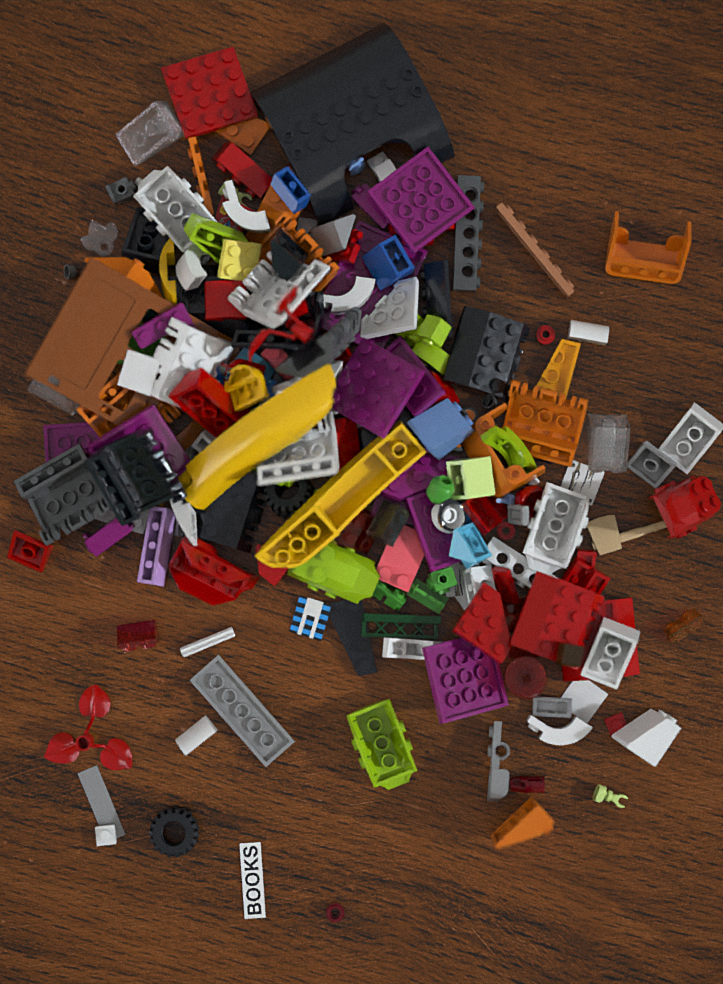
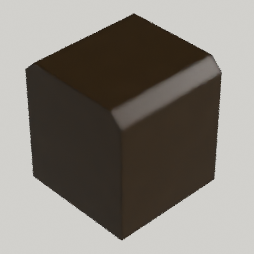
[556,642,583,668]

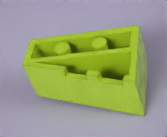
[183,213,248,264]

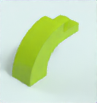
[405,338,450,377]
[481,426,537,474]

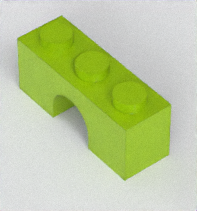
[395,314,452,347]

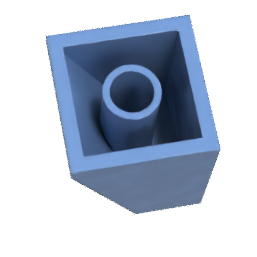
[407,398,475,460]

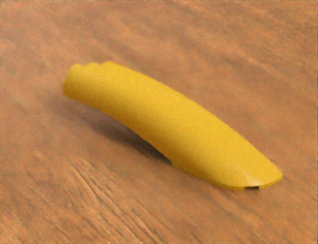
[178,364,336,510]
[255,421,426,569]

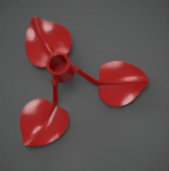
[248,285,314,362]
[44,684,133,770]

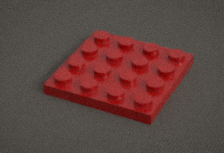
[161,47,258,140]

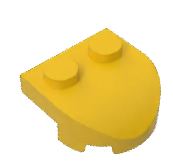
[225,365,269,411]

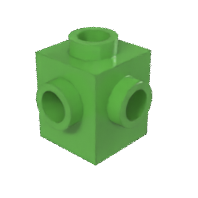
[426,566,458,595]

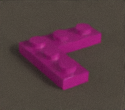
[131,302,196,349]

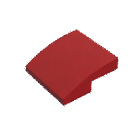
[204,280,247,321]
[461,495,508,536]
[561,557,611,594]

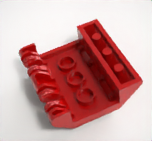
[509,571,605,670]

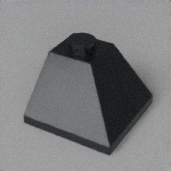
[271,228,308,281]

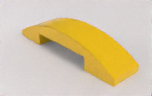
[159,238,177,305]

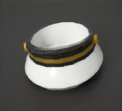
[431,499,466,534]

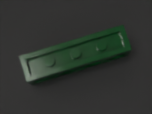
[361,613,441,639]

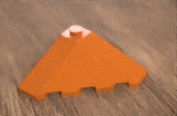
[84,257,164,299]

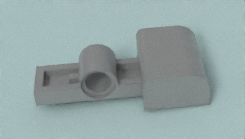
[487,721,510,802]

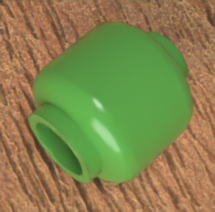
[426,475,455,504]

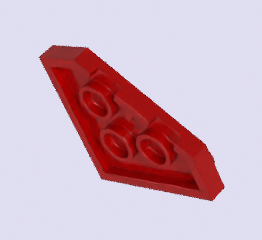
[452,582,512,664]

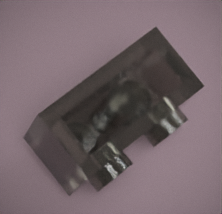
[366,500,410,547]

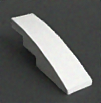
[170,480,197,546]

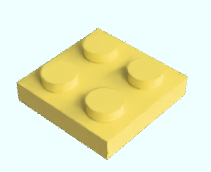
[217,239,262,281]

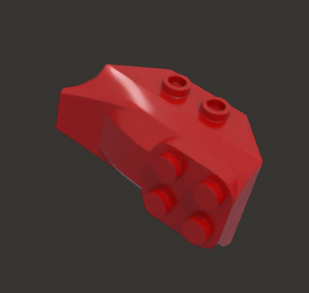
[649,475,721,539]
[168,536,260,606]

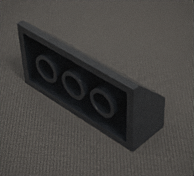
[420,260,452,341]

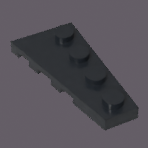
[329,600,377,676]

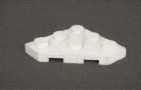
[360,277,419,339]

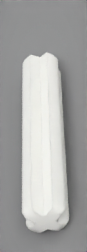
[180,627,235,657]

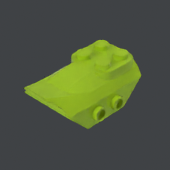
[287,540,380,604]
[346,699,417,790]

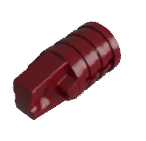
[510,776,545,793]

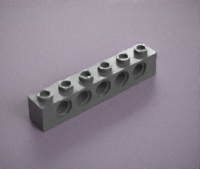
[452,175,484,293]

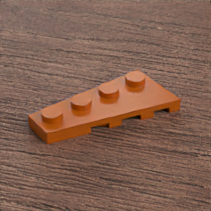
[188,136,215,218]

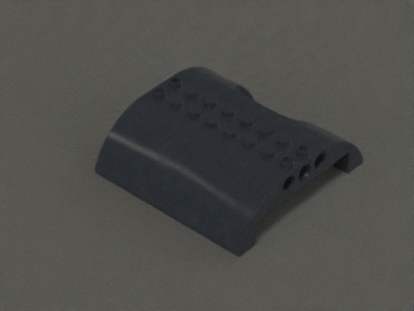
[250,23,455,226]

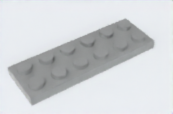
[190,655,295,767]

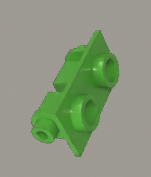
[407,578,449,614]
[373,580,408,611]

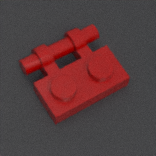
[323,229,363,264]

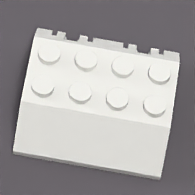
[228,251,331,329]
[150,317,234,408]
[257,411,339,485]

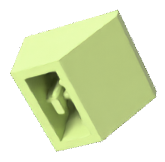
[446,456,495,500]

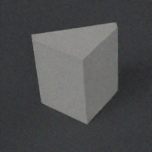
[310,214,356,257]
[625,440,677,488]

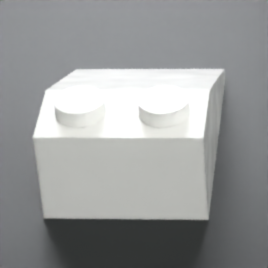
[659,402,723,474]
[581,617,640,690]

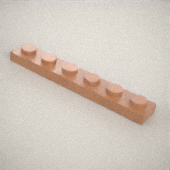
[495,203,574,299]

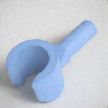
[496,494,515,504]

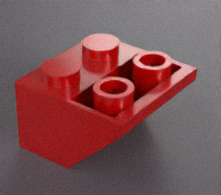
[256,544,289,586]

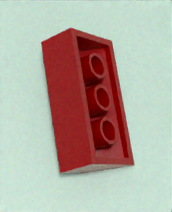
[168,367,252,439]

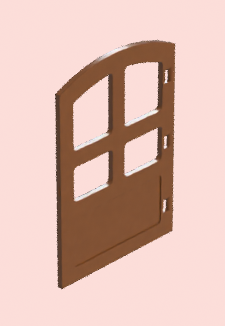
[25,257,240,450]

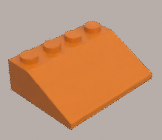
[490,796,554,849]

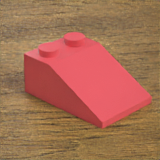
[376,521,424,592]

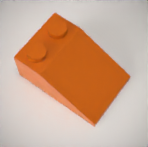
[245,186,305,244]

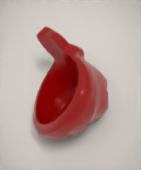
[514,485,543,521]

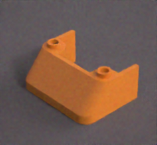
[606,211,691,284]
[461,403,545,498]

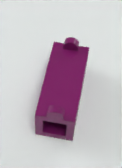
[351,183,389,231]
[83,517,135,557]

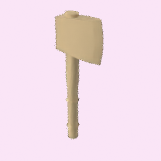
[586,515,667,556]

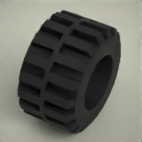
[264,478,315,519]
[149,806,199,858]

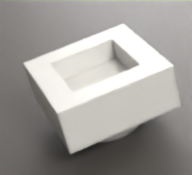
[95,824,117,846]

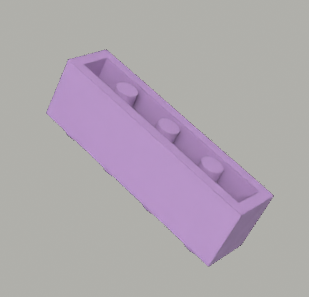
[137,507,176,587]

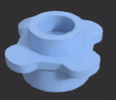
[347,157,366,176]

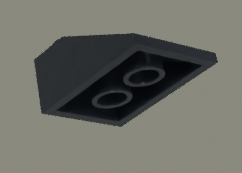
[121,207,169,273]

